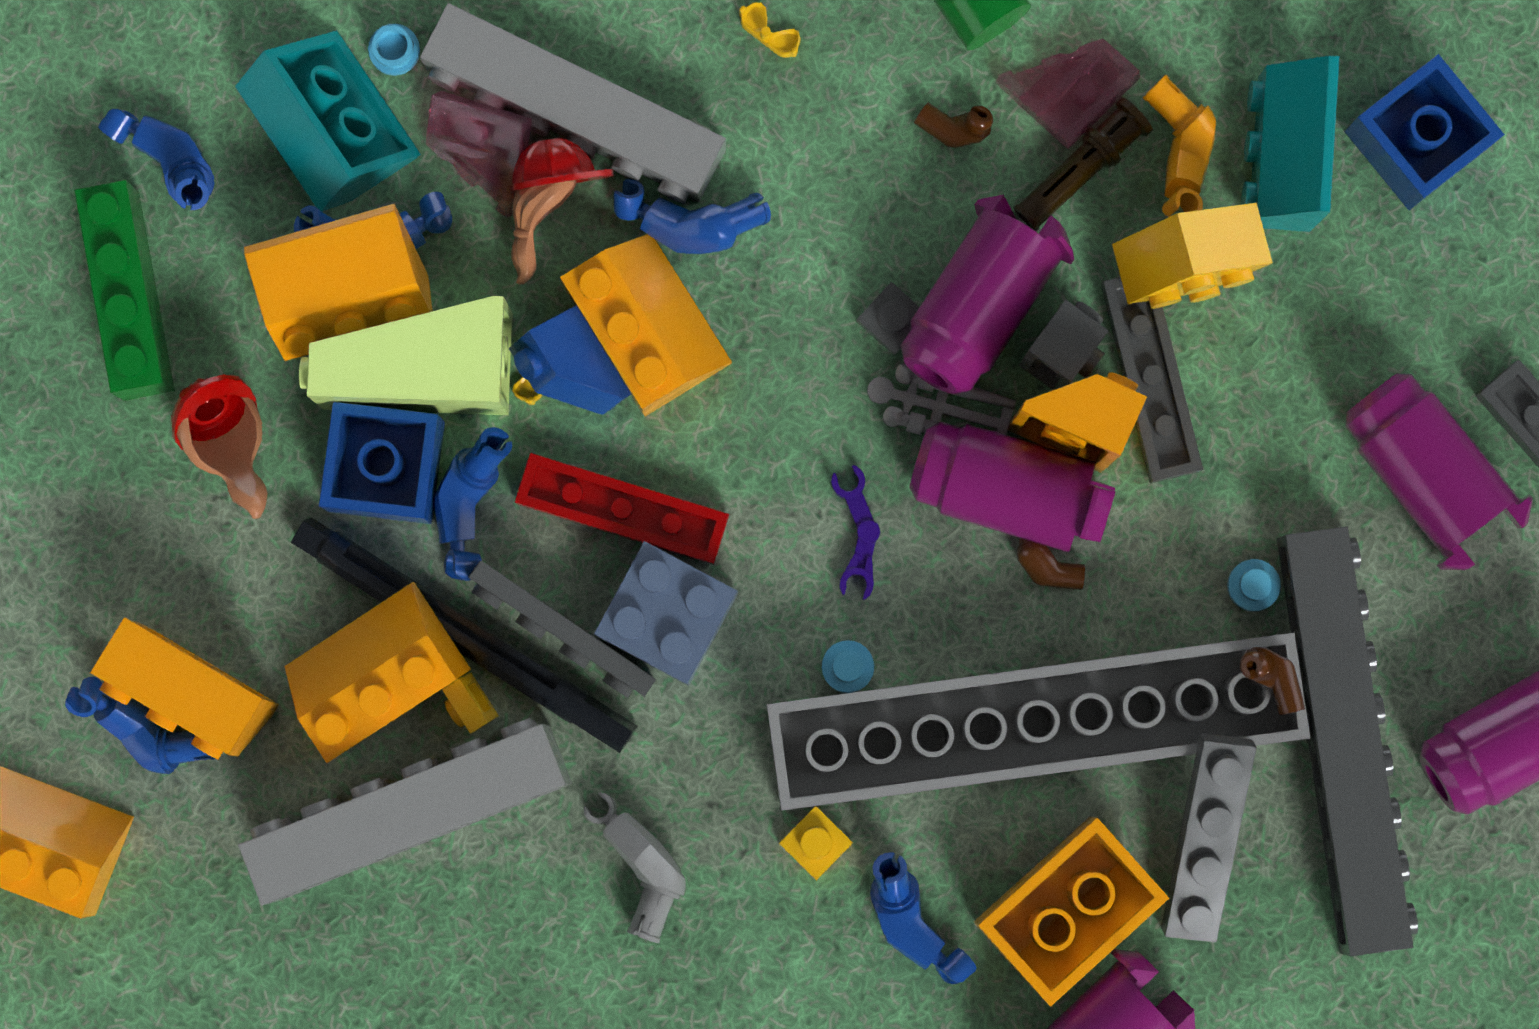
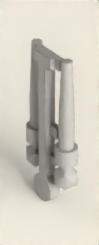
[867,363,1016,435]

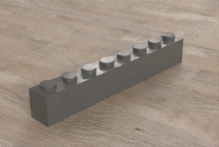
[1277,526,1418,957]

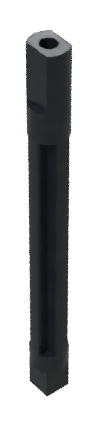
[291,517,638,753]

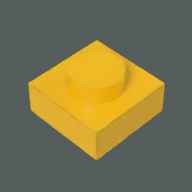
[442,673,499,734]
[779,806,853,881]

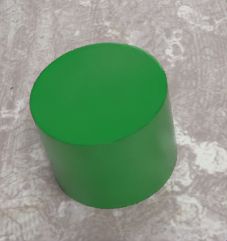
[934,0,1031,51]

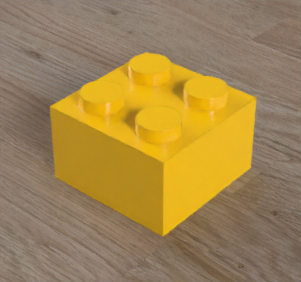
[1112,203,1273,309]

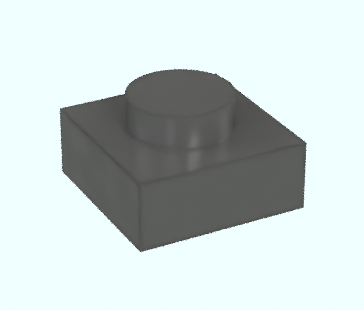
[856,282,919,356]

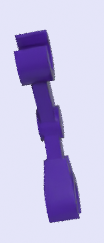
[831,465,880,601]

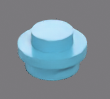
[368,24,420,76]
[1227,559,1281,611]
[822,640,874,693]

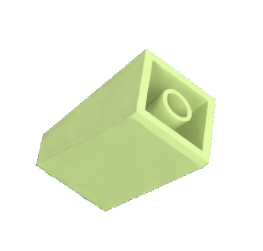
[299,296,513,415]

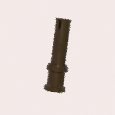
[1013,97,1153,231]

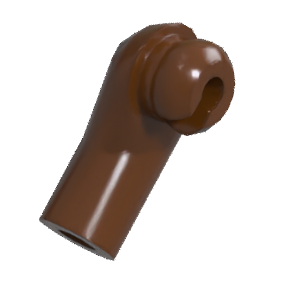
[914,102,994,148]
[1016,538,1085,590]
[1240,647,1305,715]

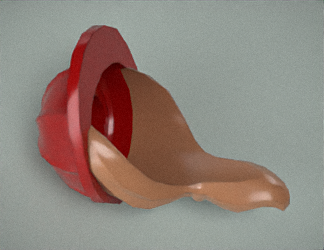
[510,138,614,285]
[171,374,268,519]

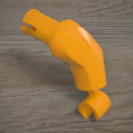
[1143,74,1216,217]

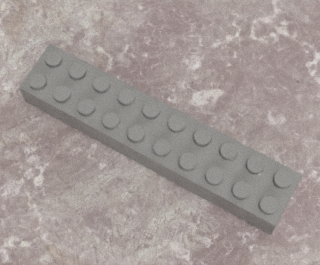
[767,633,1310,811]

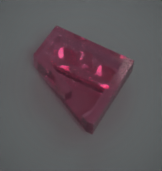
[997,38,1140,149]
[425,91,532,217]

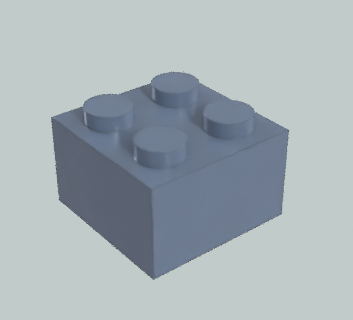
[594,541,738,686]

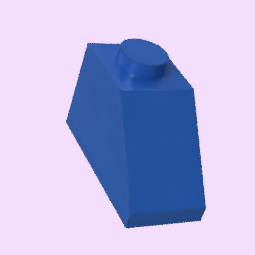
[509,305,631,415]

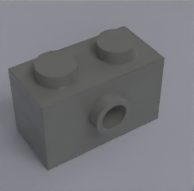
[1019,300,1109,390]

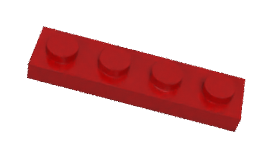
[515,453,729,565]

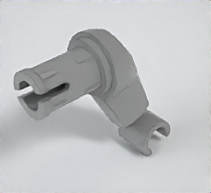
[584,792,686,944]

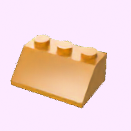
[244,203,433,361]
[560,234,732,417]
[1008,372,1147,473]
[284,582,471,763]
[90,617,279,760]
[0,766,134,919]
[974,817,1169,1007]

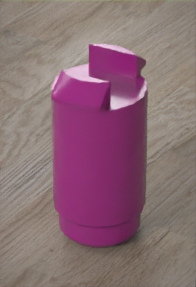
[900,194,1074,394]
[1345,373,1533,571]
[909,421,1116,552]
[1419,670,1539,815]
[1047,949,1195,1029]

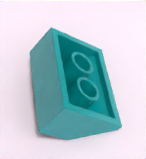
[235,30,421,212]
[1241,56,1340,232]

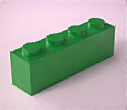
[74,180,175,401]

